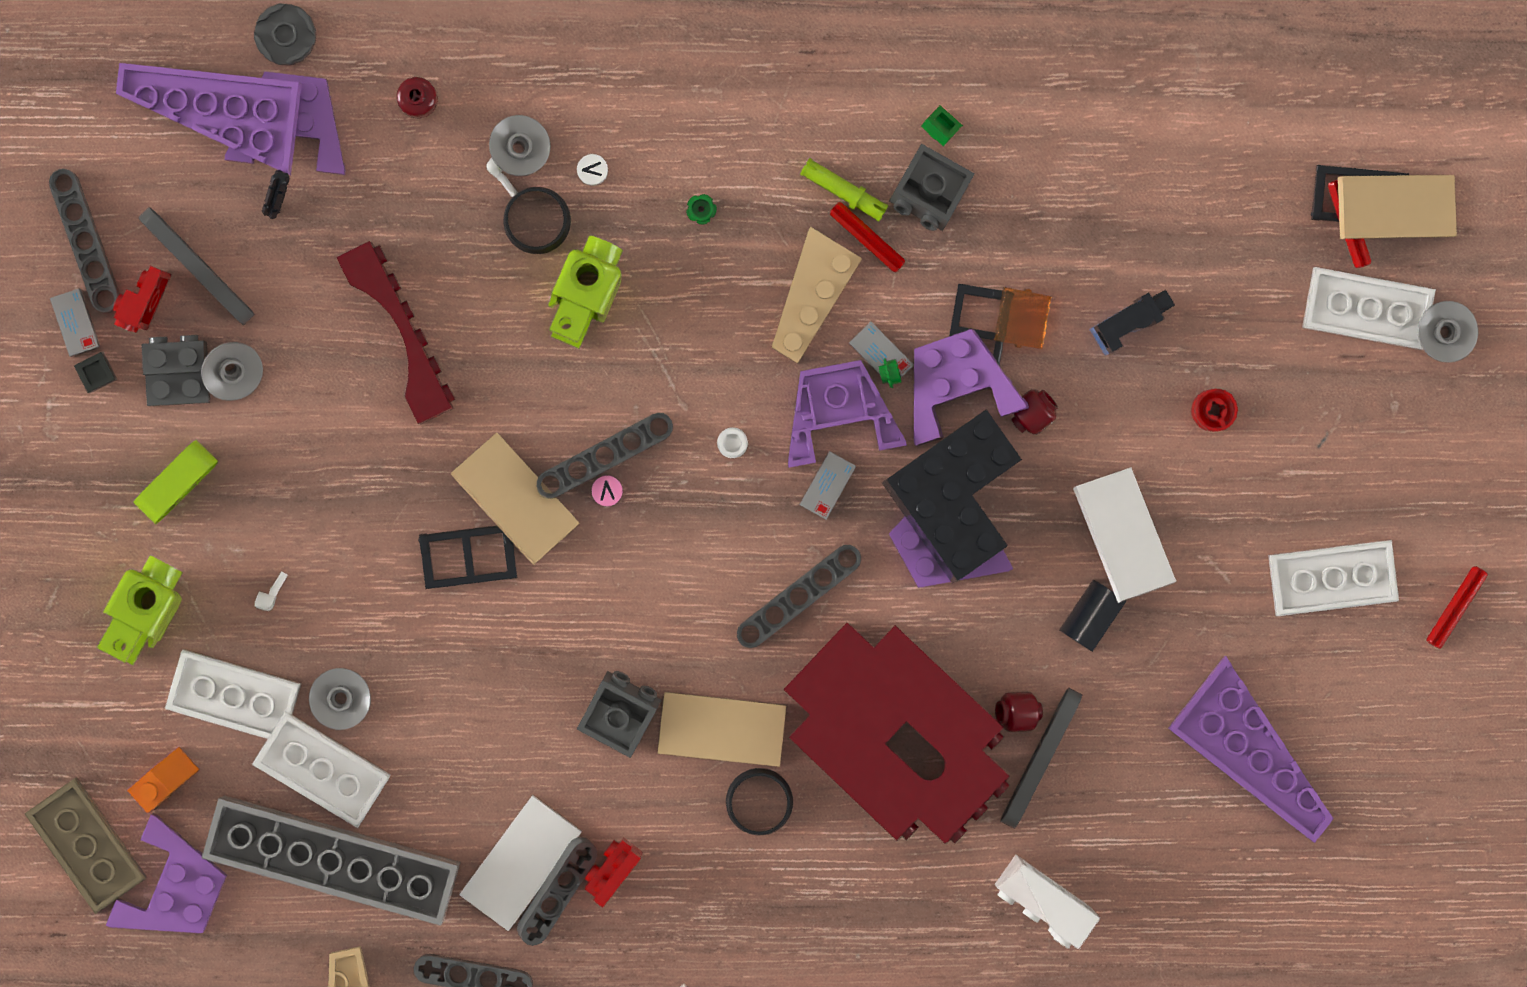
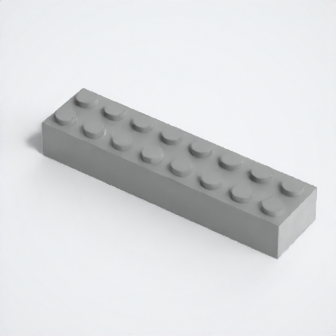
[202,795,461,926]

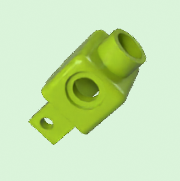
[548,236,623,349]
[97,555,183,665]

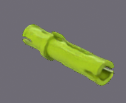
[800,158,889,222]

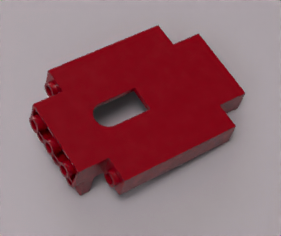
[783,623,1010,844]

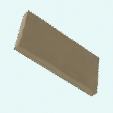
[25,777,147,914]

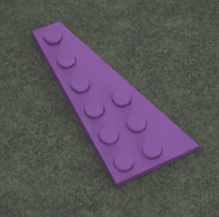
[116,63,302,176]
[1168,656,1333,843]

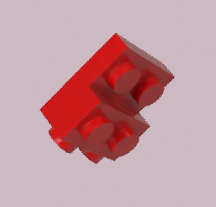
[113,266,172,333]
[584,837,643,908]

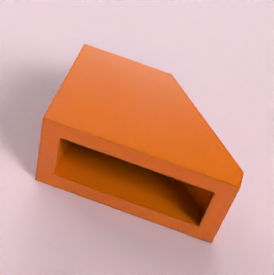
[127,747,200,814]

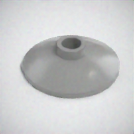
[489,115,551,176]
[1418,301,1478,363]
[201,342,263,401]
[309,668,371,730]

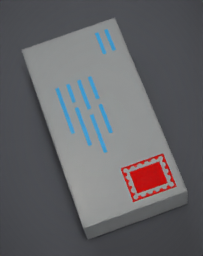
[50,289,100,357]
[849,322,914,384]
[799,451,856,519]

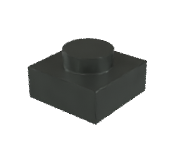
[74,352,117,393]

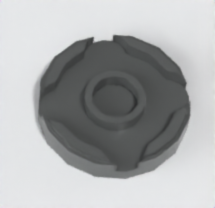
[254,4,316,65]

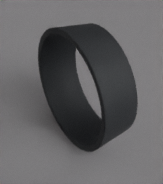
[503,187,571,254]
[726,768,793,835]

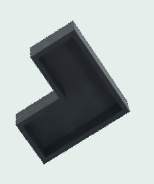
[882,409,1022,584]

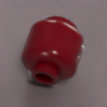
[396,77,438,119]
[1011,389,1058,435]
[995,692,1043,732]

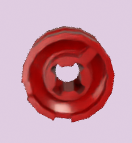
[1191,388,1238,432]

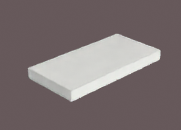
[1302,267,1436,350]
[1073,468,1176,603]
[1268,540,1399,616]
[165,649,301,739]
[252,711,391,828]
[459,795,582,931]

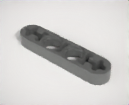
[517,837,597,946]
[414,954,533,987]

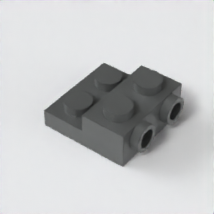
[889,144,975,231]
[141,335,210,406]
[577,671,662,758]

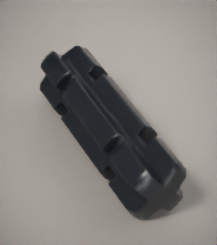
[262,170,290,219]

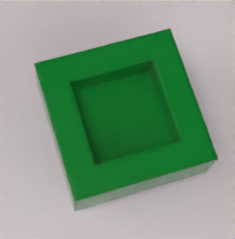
[921,105,963,147]

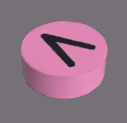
[592,476,623,506]

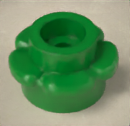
[686,194,717,225]
[879,358,902,388]

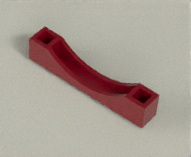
[336,241,455,425]

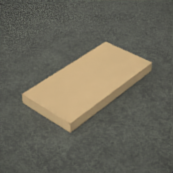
[1338,175,1457,239]
[451,433,580,565]
[658,692,787,767]

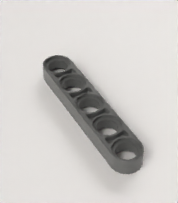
[49,169,120,313]
[138,207,255,325]
[536,413,673,499]
[737,545,861,648]
[1000,688,1083,829]

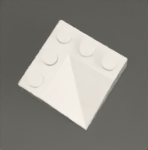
[995,855,1100,949]

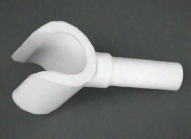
[486,158,518,197]
[255,571,288,611]

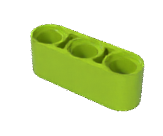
[133,440,218,525]

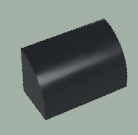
[1059,580,1126,652]

